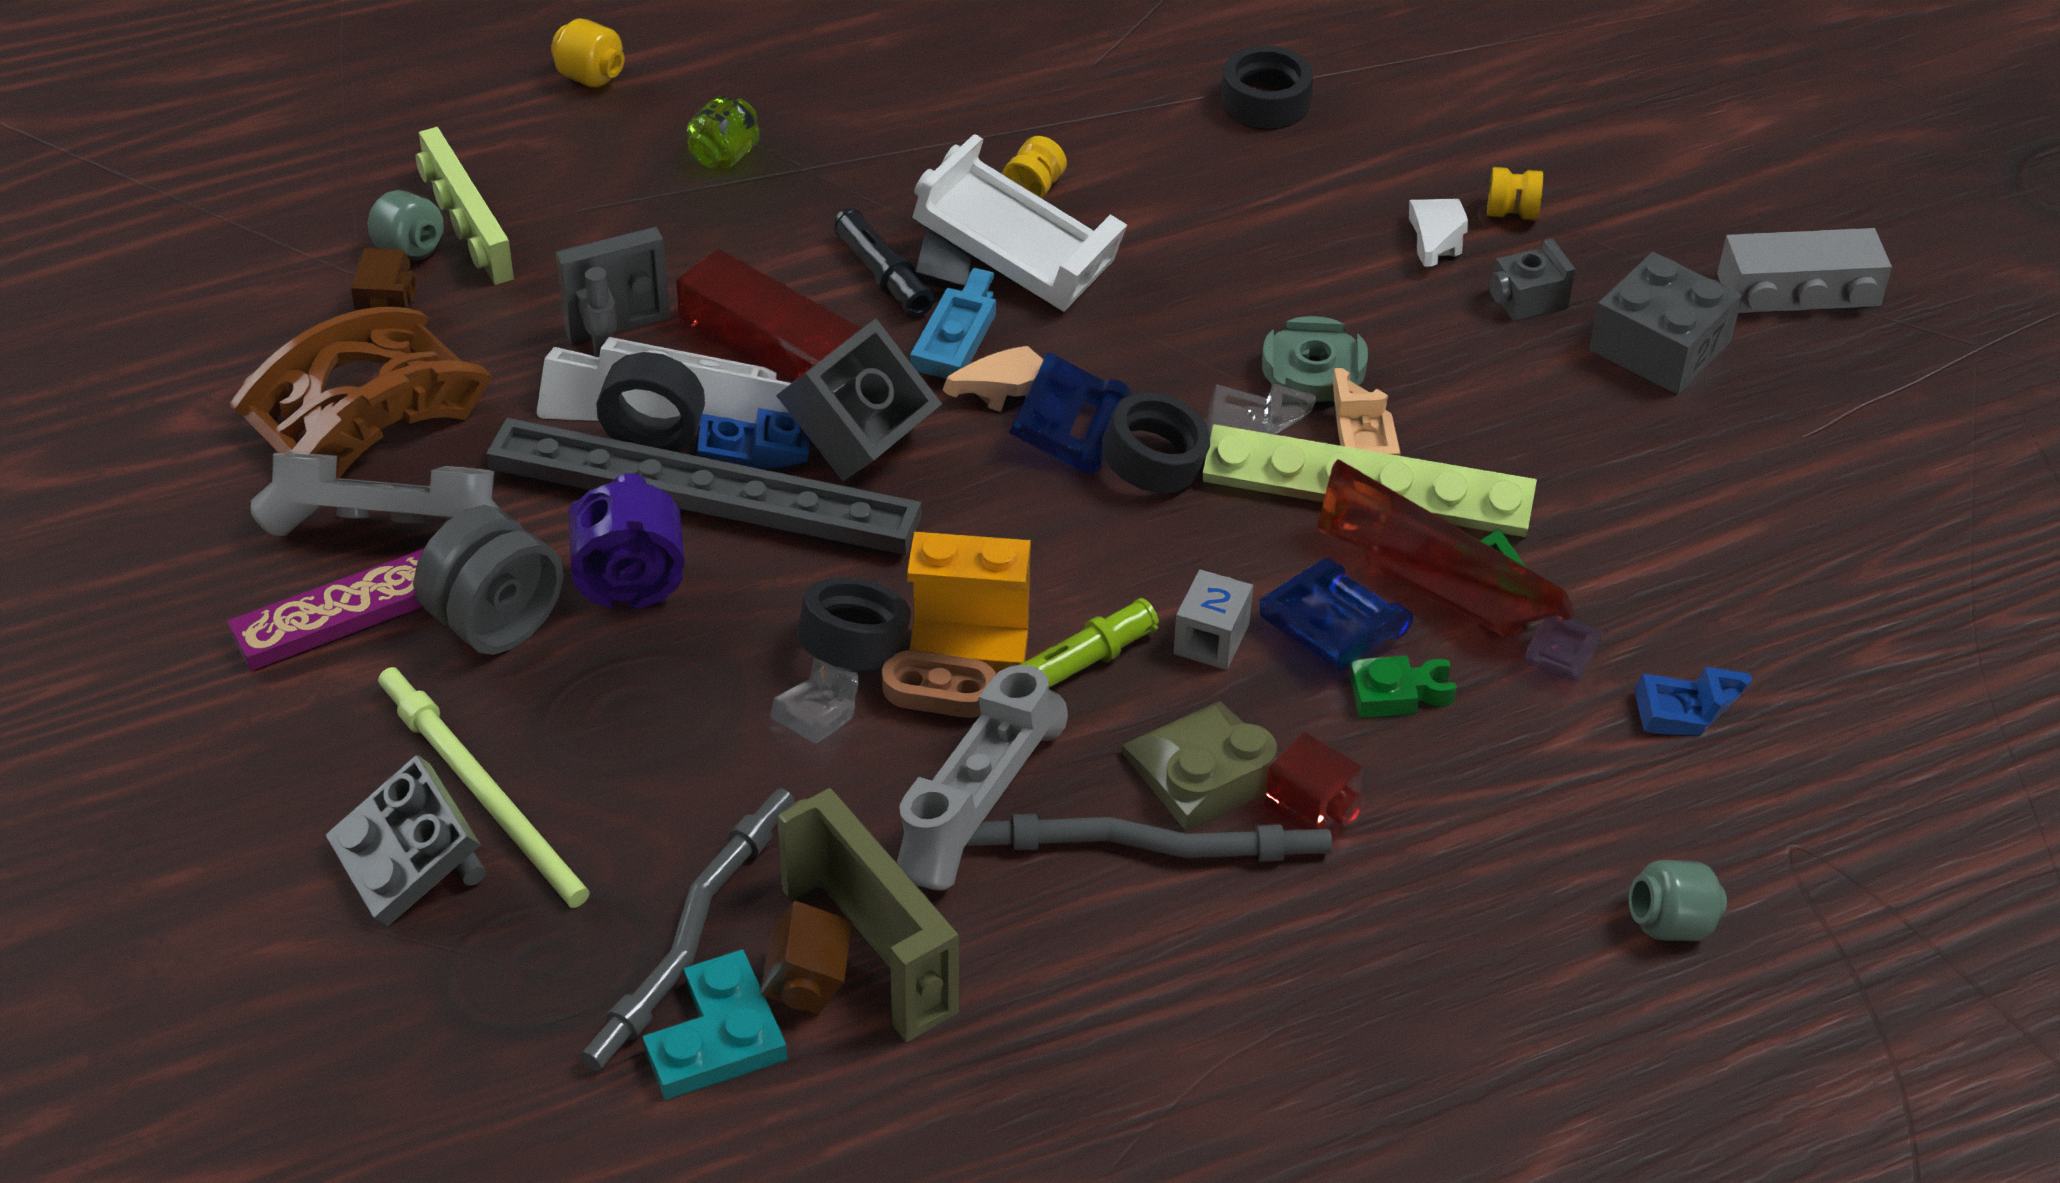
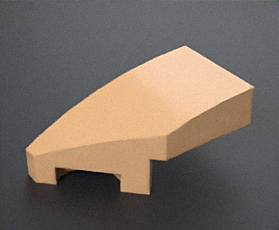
[943,346,1059,412]
[1333,368,1401,456]

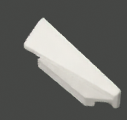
[537,337,791,423]

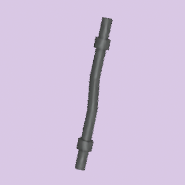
[580,788,795,1071]
[965,813,1332,862]

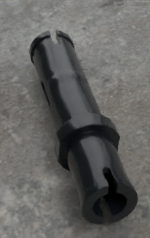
[833,208,935,318]

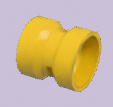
[1001,136,1067,199]
[1487,167,1543,221]

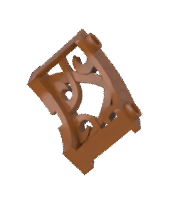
[230,307,493,478]

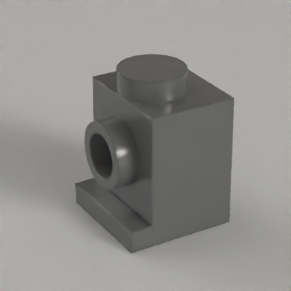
[1489,238,1575,321]

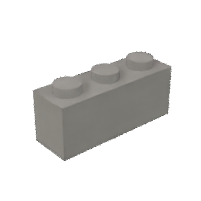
[1717,228,1892,313]

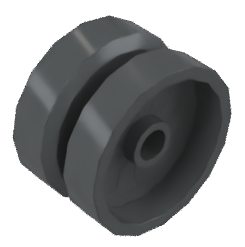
[413,505,564,655]

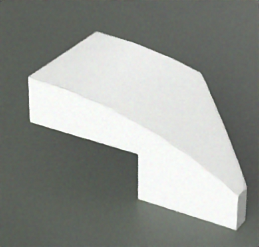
[1409,199,1468,266]

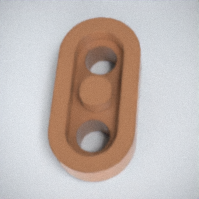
[882,650,996,718]

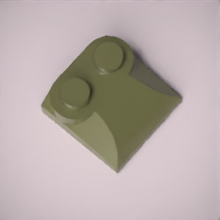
[1122,701,1287,831]

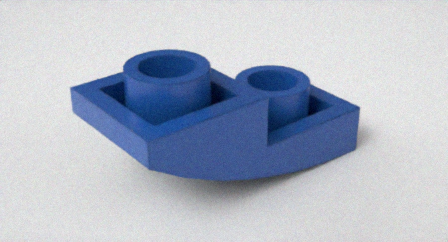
[695,408,810,469]

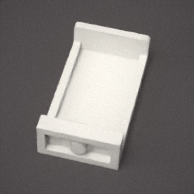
[912,134,1127,312]

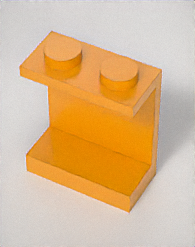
[907,532,1031,674]

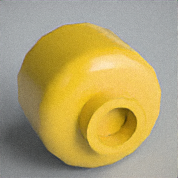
[551,18,625,88]

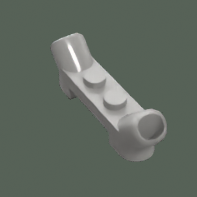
[250,452,500,536]
[897,665,1068,890]

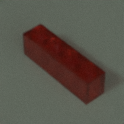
[676,249,863,383]

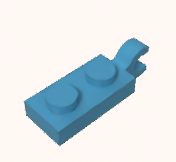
[910,268,996,379]

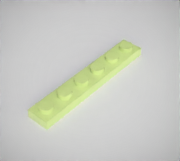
[1203,424,1537,537]

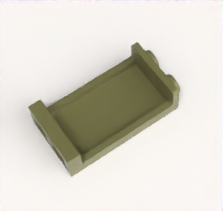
[777,788,959,1042]

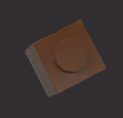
[760,900,852,1015]

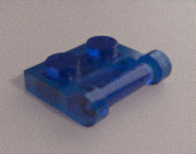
[1009,352,1131,473]
[1259,557,1413,670]

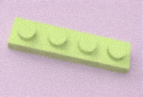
[415,127,514,285]

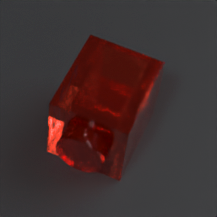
[1265,732,1364,833]

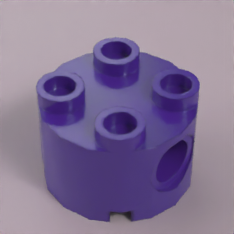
[568,473,685,609]

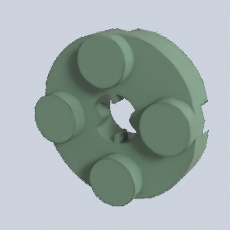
[1262,316,1368,403]

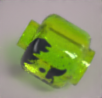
[687,96,759,168]

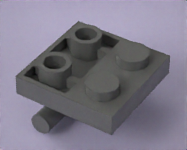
[556,226,670,357]
[325,754,486,926]

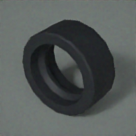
[1221,45,1313,129]
[596,352,705,452]
[1102,392,1210,493]
[796,577,911,671]

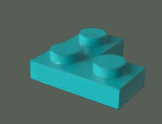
[643,949,787,1100]

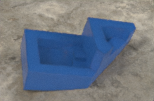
[1634,667,1752,735]

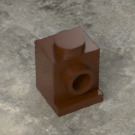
[351,248,417,311]

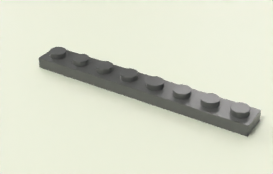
[486,418,922,555]

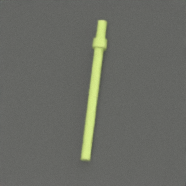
[378,667,590,908]

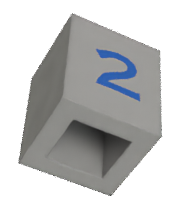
[1173,569,1253,670]

